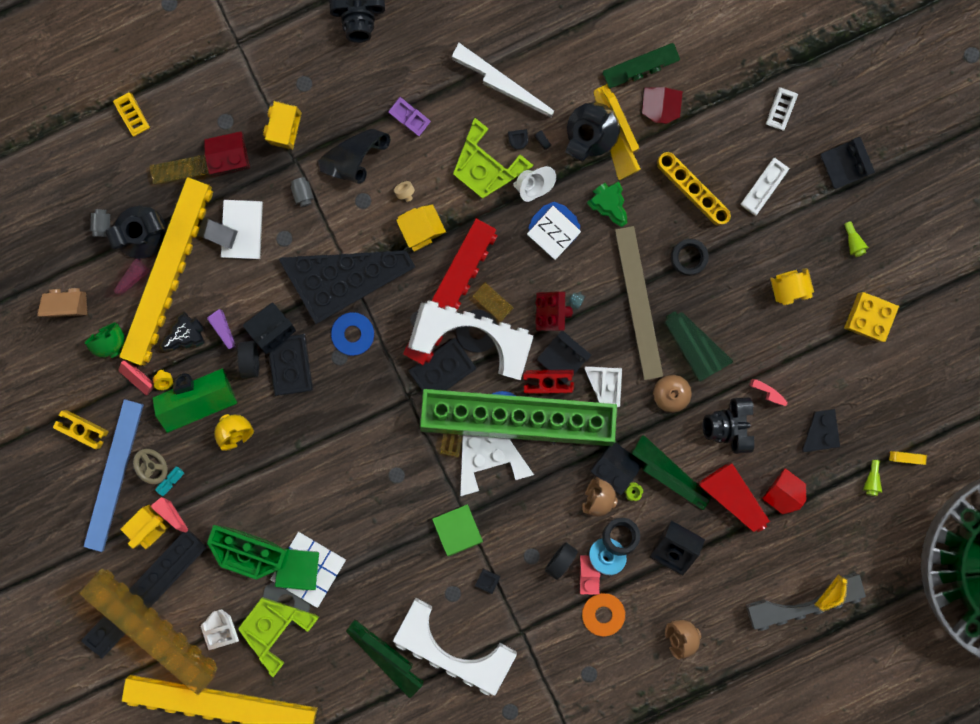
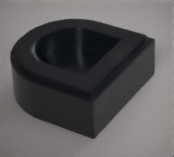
[508,129,528,150]
[535,130,551,150]
[173,373,194,395]

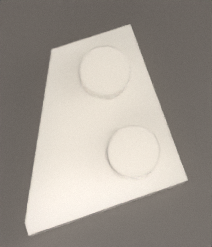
[585,367,622,407]

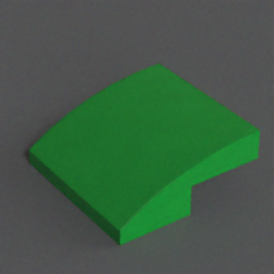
[274,548,319,590]

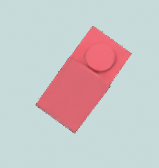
[580,555,600,594]

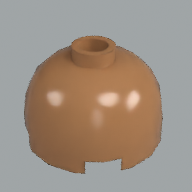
[653,375,692,413]
[582,477,618,516]
[665,620,701,659]

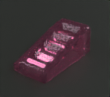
[114,258,150,295]

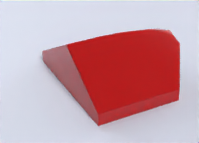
[762,468,806,514]

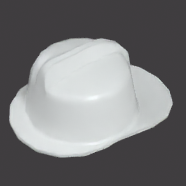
[513,166,556,202]

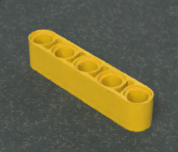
[657,152,731,226]

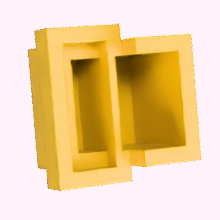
[396,205,446,251]
[121,505,170,549]

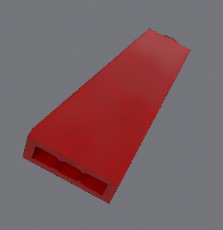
[698,462,770,532]

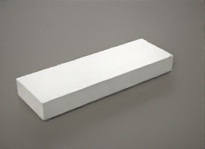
[740,158,790,216]

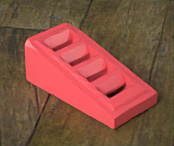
[151,497,188,533]

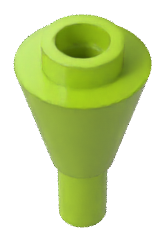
[844,221,869,257]
[863,460,882,496]

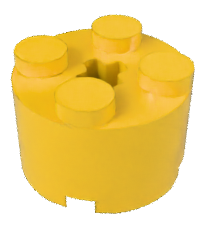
[770,268,814,305]

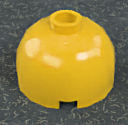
[214,414,254,450]

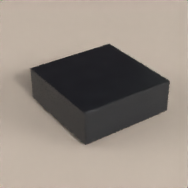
[475,568,500,594]

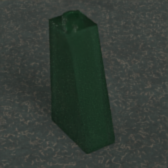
[664,311,733,382]

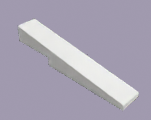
[452,43,554,118]

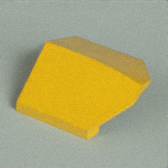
[815,574,847,611]

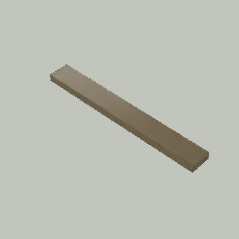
[615,226,663,380]

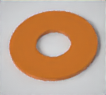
[582,593,625,636]

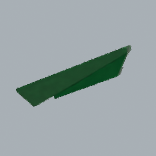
[630,435,711,510]
[346,619,424,698]

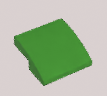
[433,504,483,557]

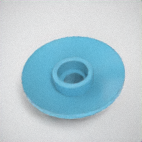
[589,538,627,575]

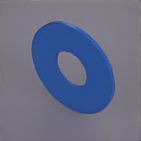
[331,313,374,355]

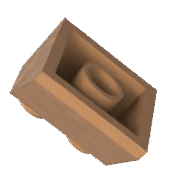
[38,288,87,317]

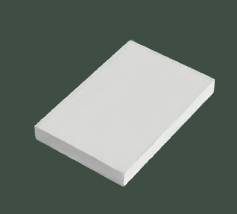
[221,200,263,259]

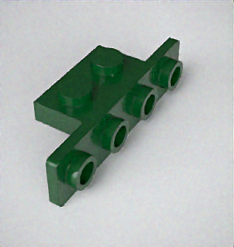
[603,43,680,89]

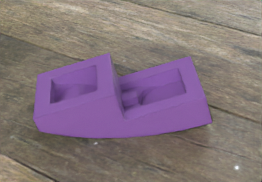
[388,97,431,136]

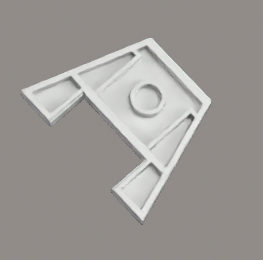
[461,435,534,496]

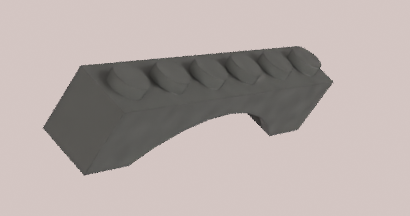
[745,572,866,631]

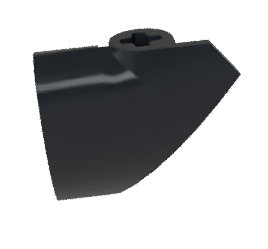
[318,129,391,184]

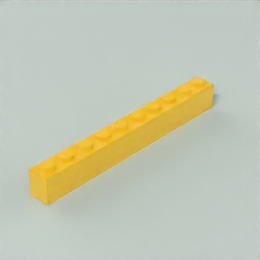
[119,177,213,365]
[122,675,317,724]

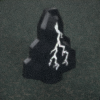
[159,311,205,352]

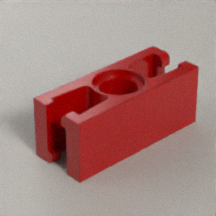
[523,370,574,393]

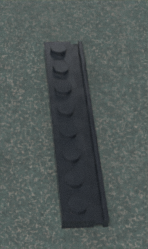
[81,529,207,659]

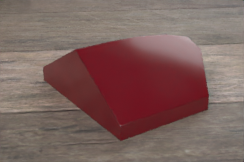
[642,87,683,124]

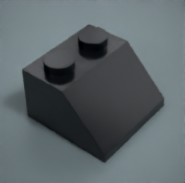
[590,442,643,495]
[650,521,705,576]

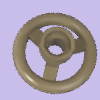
[133,449,168,484]

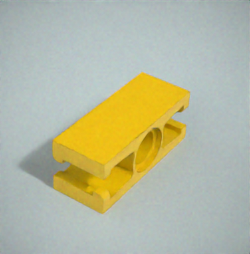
[53,410,109,449]

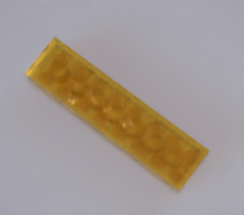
[79,568,217,695]

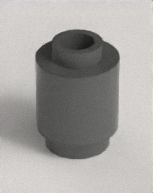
[290,177,314,207]
[90,209,110,237]

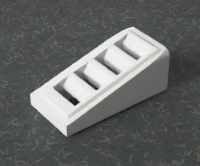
[766,87,798,130]

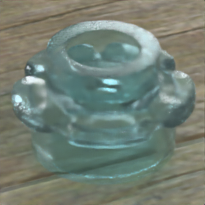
[569,291,586,309]

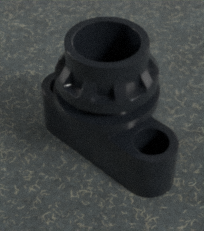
[329,0,385,43]
[702,397,754,454]

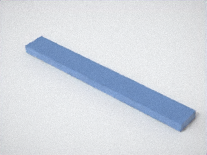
[84,399,144,552]

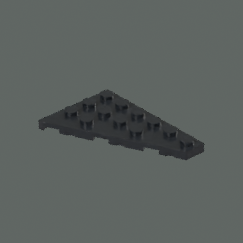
[279,250,416,324]

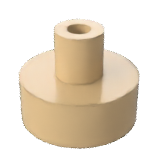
[394,181,415,202]

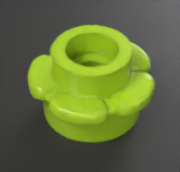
[624,482,643,501]

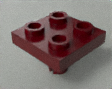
[535,291,573,331]

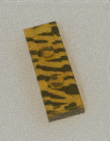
[150,155,209,185]

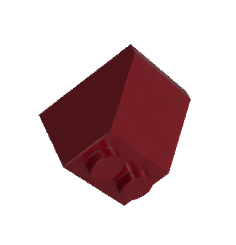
[205,131,250,177]

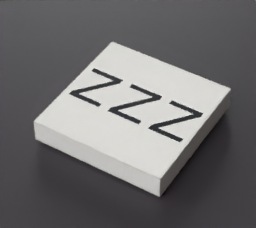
[527,206,581,260]

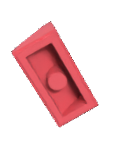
[119,360,154,395]

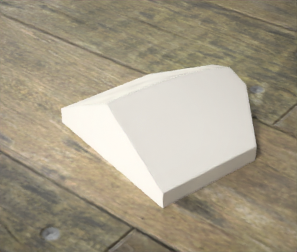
[201,609,239,650]

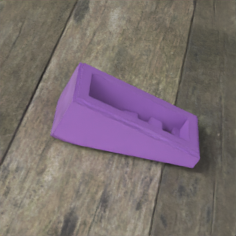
[207,309,235,349]

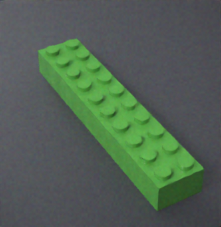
[420,389,617,446]

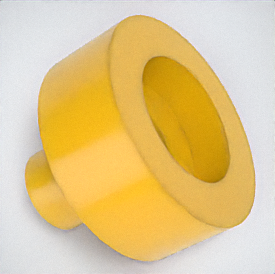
[153,370,173,390]

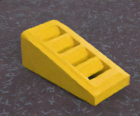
[113,92,150,137]

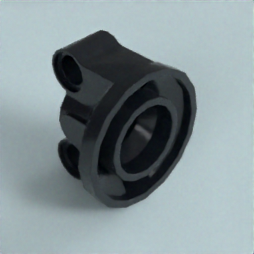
[565,102,620,162]
[105,205,167,259]

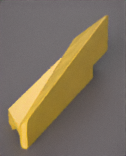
[594,84,641,180]

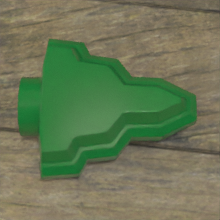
[586,181,627,227]

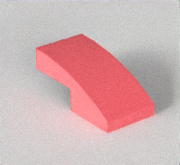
[749,379,788,406]

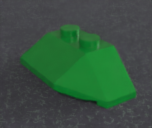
[207,525,287,580]

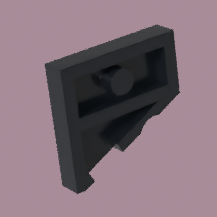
[802,409,840,452]

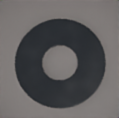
[456,310,498,352]

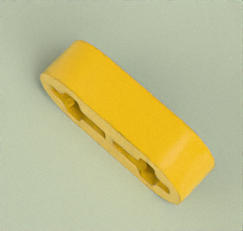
[889,451,927,465]

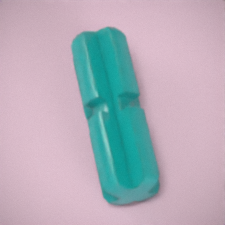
[155,466,184,496]

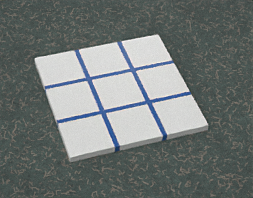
[270,532,346,608]

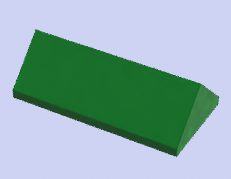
[153,368,238,433]

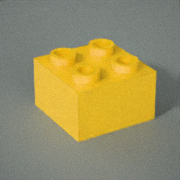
[263,101,302,150]
[844,292,899,342]

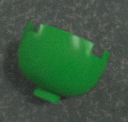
[84,322,125,358]

